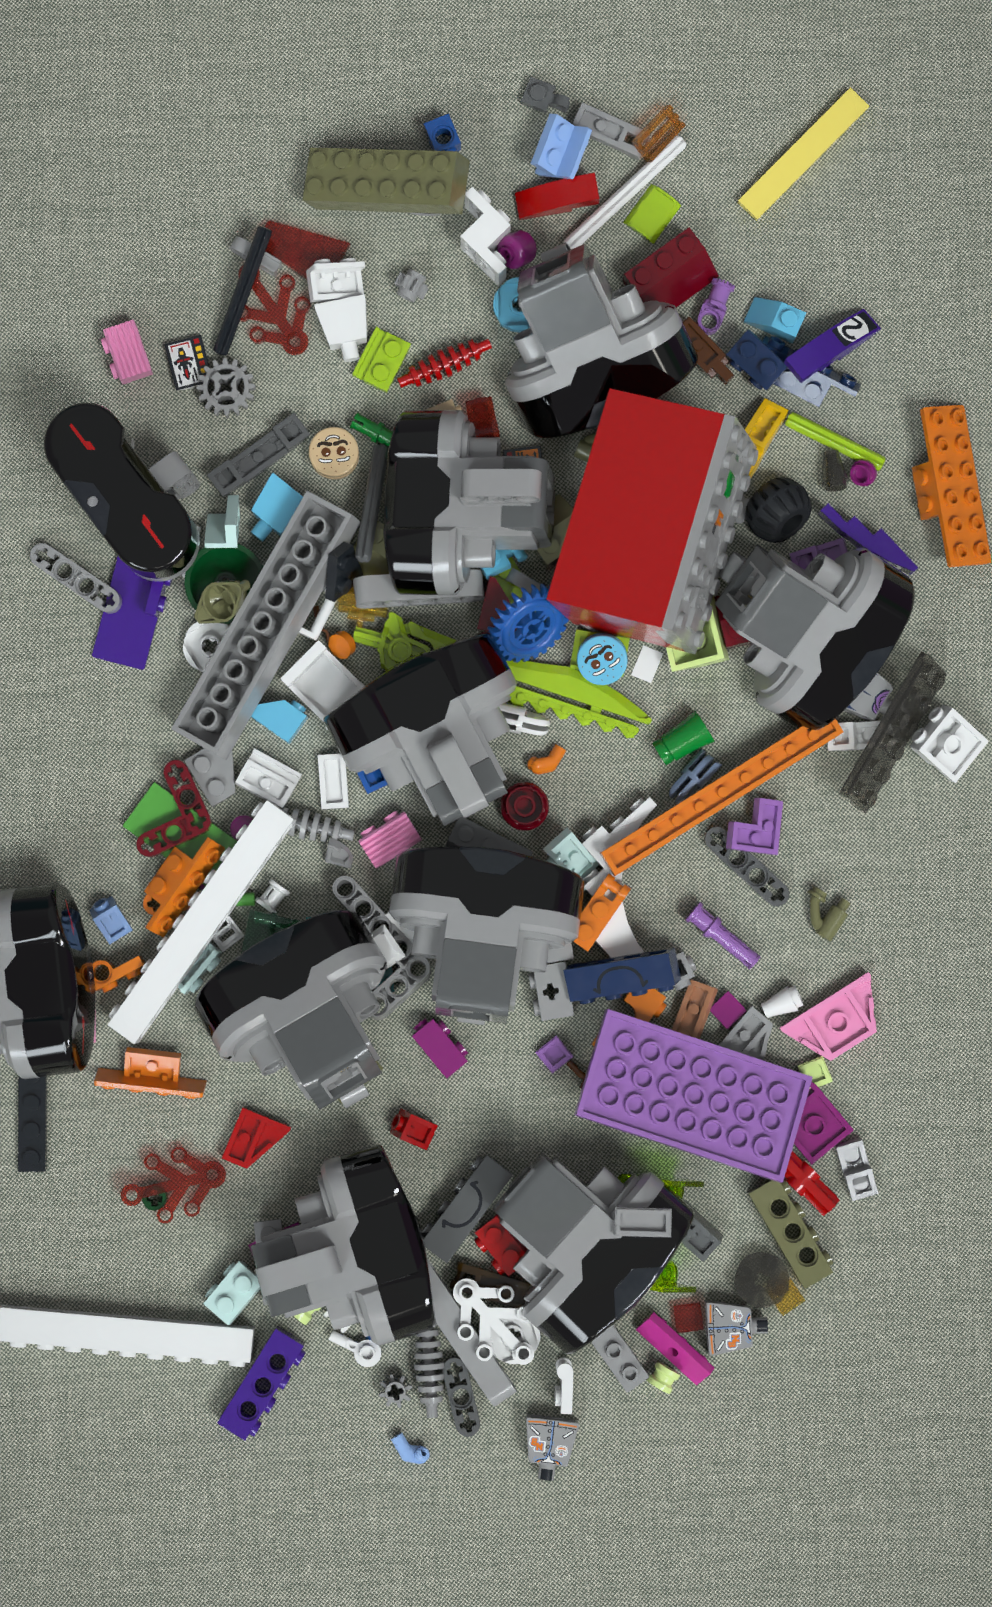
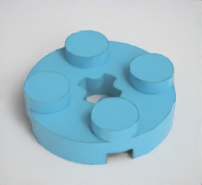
[493,277,530,333]

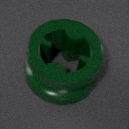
[142,1185,168,1211]

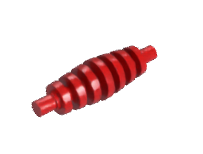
[397,338,492,388]

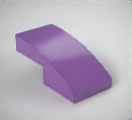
[790,538,848,570]

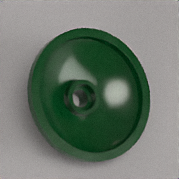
[184,544,263,624]

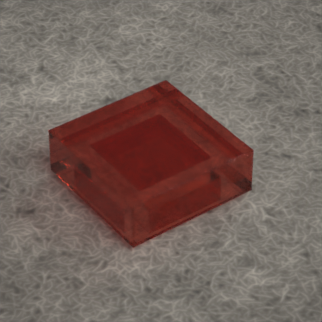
[673,1301,704,1333]

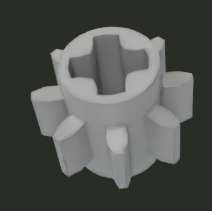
[394,269,429,303]
[379,1373,413,1408]

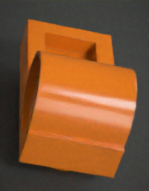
[93,956,145,993]

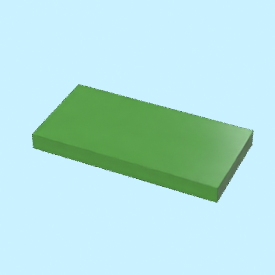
[123,782,237,886]

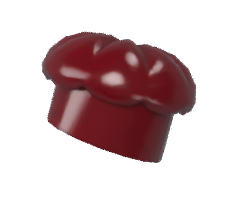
[500,782,549,831]

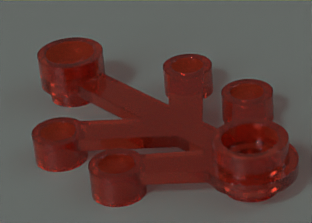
[238,265,311,356]
[121,1147,226,1224]

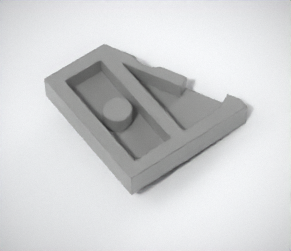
[184,748,236,807]
[718,1006,773,1060]

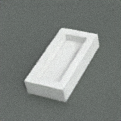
[318,753,349,810]

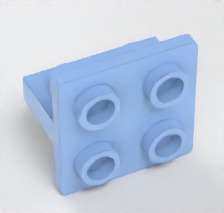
[531,114,592,179]

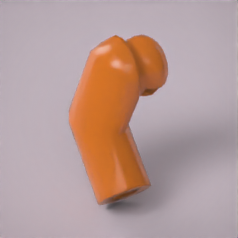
[527,744,566,775]

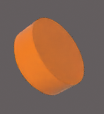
[328,631,356,659]

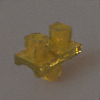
[338,587,388,628]

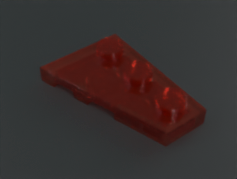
[264,220,351,280]

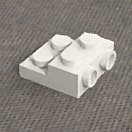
[910,705,988,783]

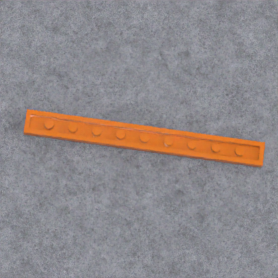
[600,709,844,876]

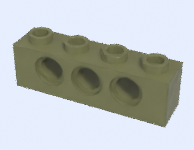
[747,1179,834,1289]

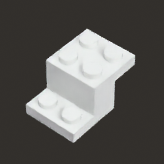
[460,187,511,287]

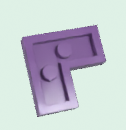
[726,798,783,855]

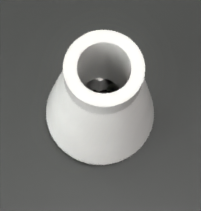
[761,985,804,1018]

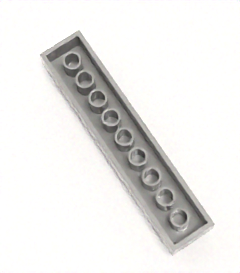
[171,491,361,760]

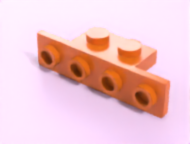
[144,837,225,937]
[94,1047,207,1099]

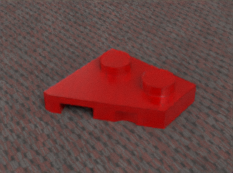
[222,1107,292,1169]

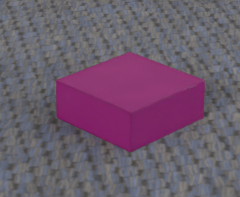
[710,991,747,1029]

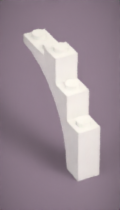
[582,797,657,958]

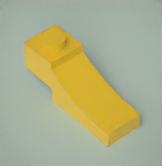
[745,398,789,478]

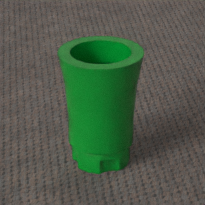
[652,710,715,765]

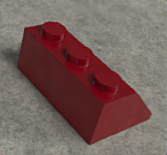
[622,227,719,308]

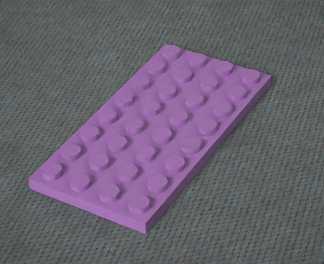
[574,1009,813,1183]

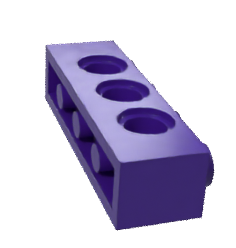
[217,1326,306,1441]

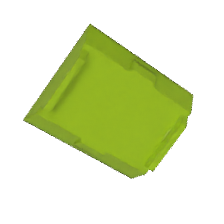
[623,184,681,244]

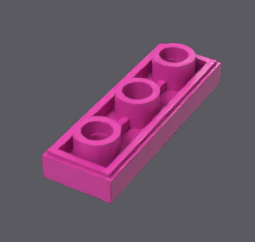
[636,1312,714,1386]

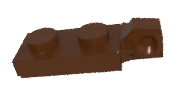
[671,317,734,385]

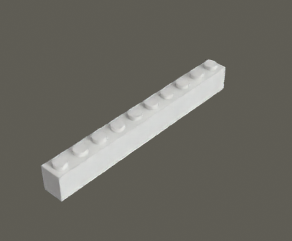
[108,800,296,1044]
[0,1304,255,1367]

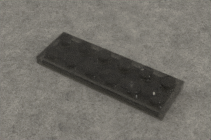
[839,651,947,814]

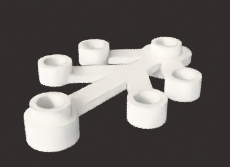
[453,1278,534,1365]

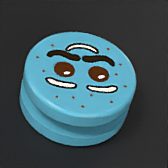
[577,633,627,685]

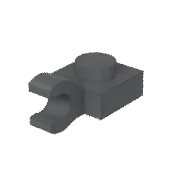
[521,77,570,114]

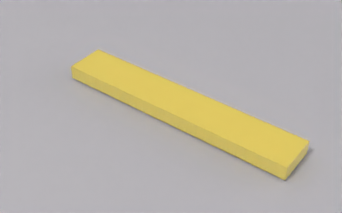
[737,87,869,221]

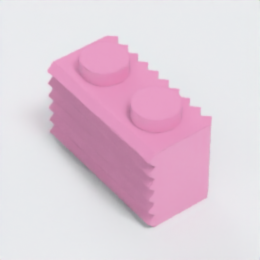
[101,320,153,385]
[359,811,422,869]

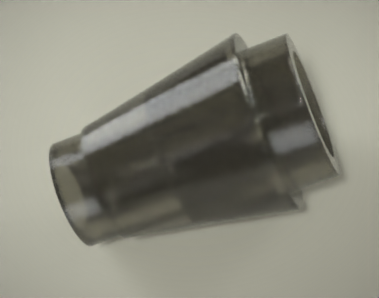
[822,450,849,492]

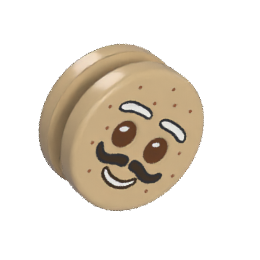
[309,427,359,480]

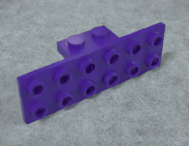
[92,555,173,670]

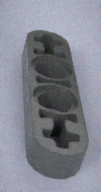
[704,827,790,907]

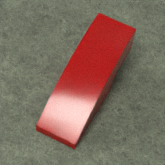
[515,172,600,220]

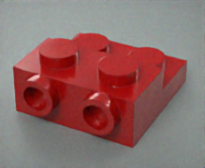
[474,1214,528,1276]

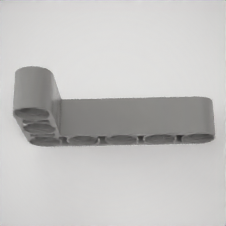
[332,876,431,1021]

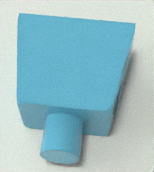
[250,473,303,542]

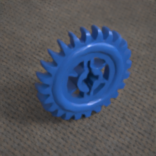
[487,583,569,663]

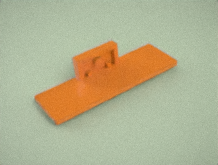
[912,405,991,568]

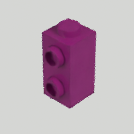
[412,1018,468,1079]

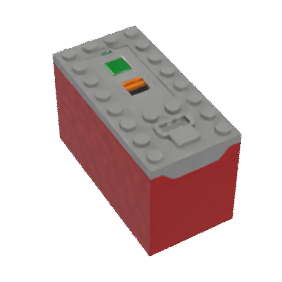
[547,389,758,654]

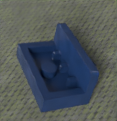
[726,329,788,391]

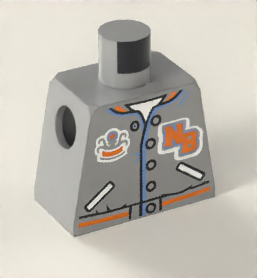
[705,1300,768,1356]
[526,1414,579,1481]

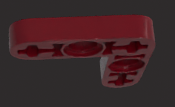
[136,760,212,858]

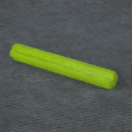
[785,412,886,471]

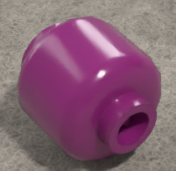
[497,230,537,269]

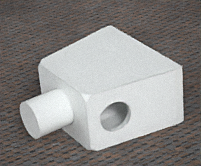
[314,294,367,362]

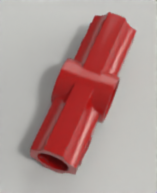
[785,1151,840,1216]

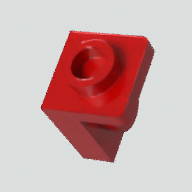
[390,1109,438,1150]

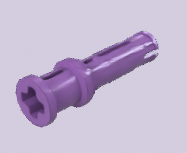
[685,902,761,970]

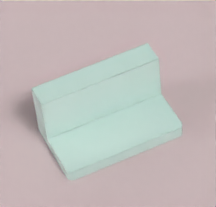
[204,495,240,548]

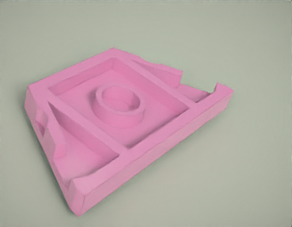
[779,972,877,1061]

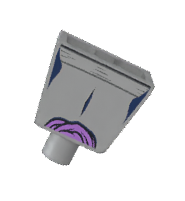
[831,665,901,721]

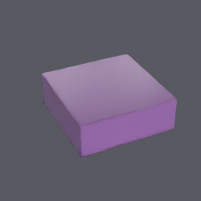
[535,1035,573,1074]

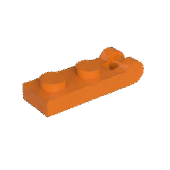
[573,873,631,952]

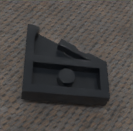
[325,542,364,602]

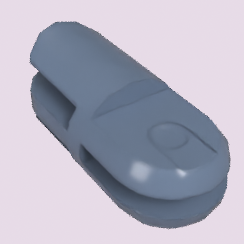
[669,749,722,803]

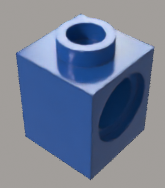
[424,113,461,152]

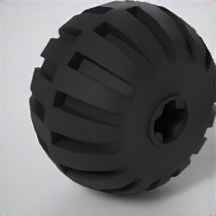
[745,477,812,543]

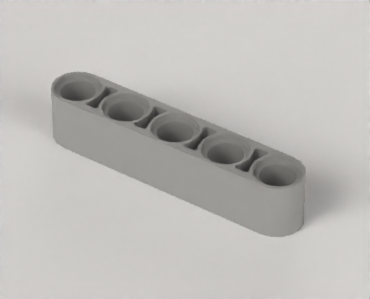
[353,569,485,609]

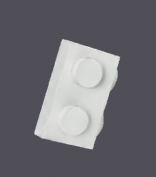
[306,258,365,302]

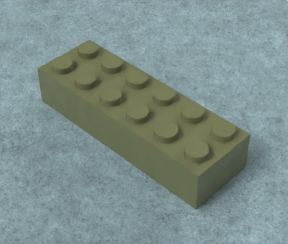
[302,148,470,214]

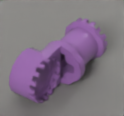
[696,278,735,335]

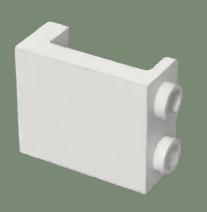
[280,640,366,727]

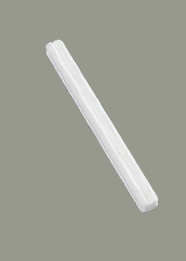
[563,135,686,250]

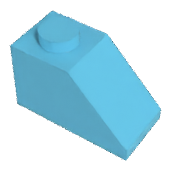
[744,297,806,344]
[251,700,308,744]

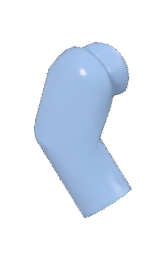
[391,1432,430,1464]

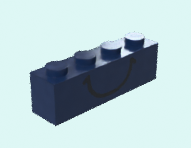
[563,947,681,1004]

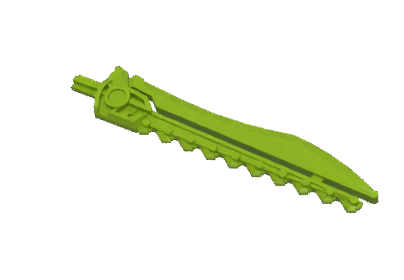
[353,612,652,739]

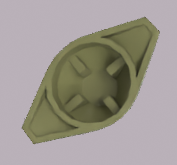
[194,580,250,624]

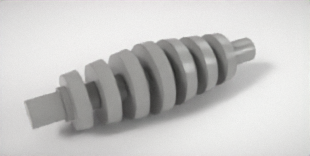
[283,808,355,842]
[414,1314,444,1418]

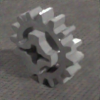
[196,358,256,418]

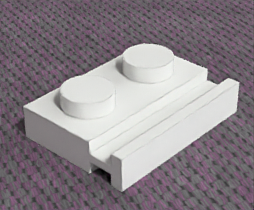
[235,748,302,810]

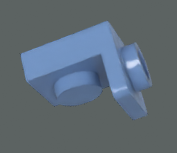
[89,896,133,945]

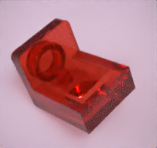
[465,396,500,438]

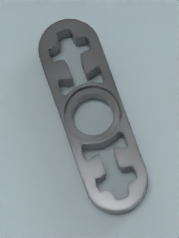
[442,1356,480,1437]

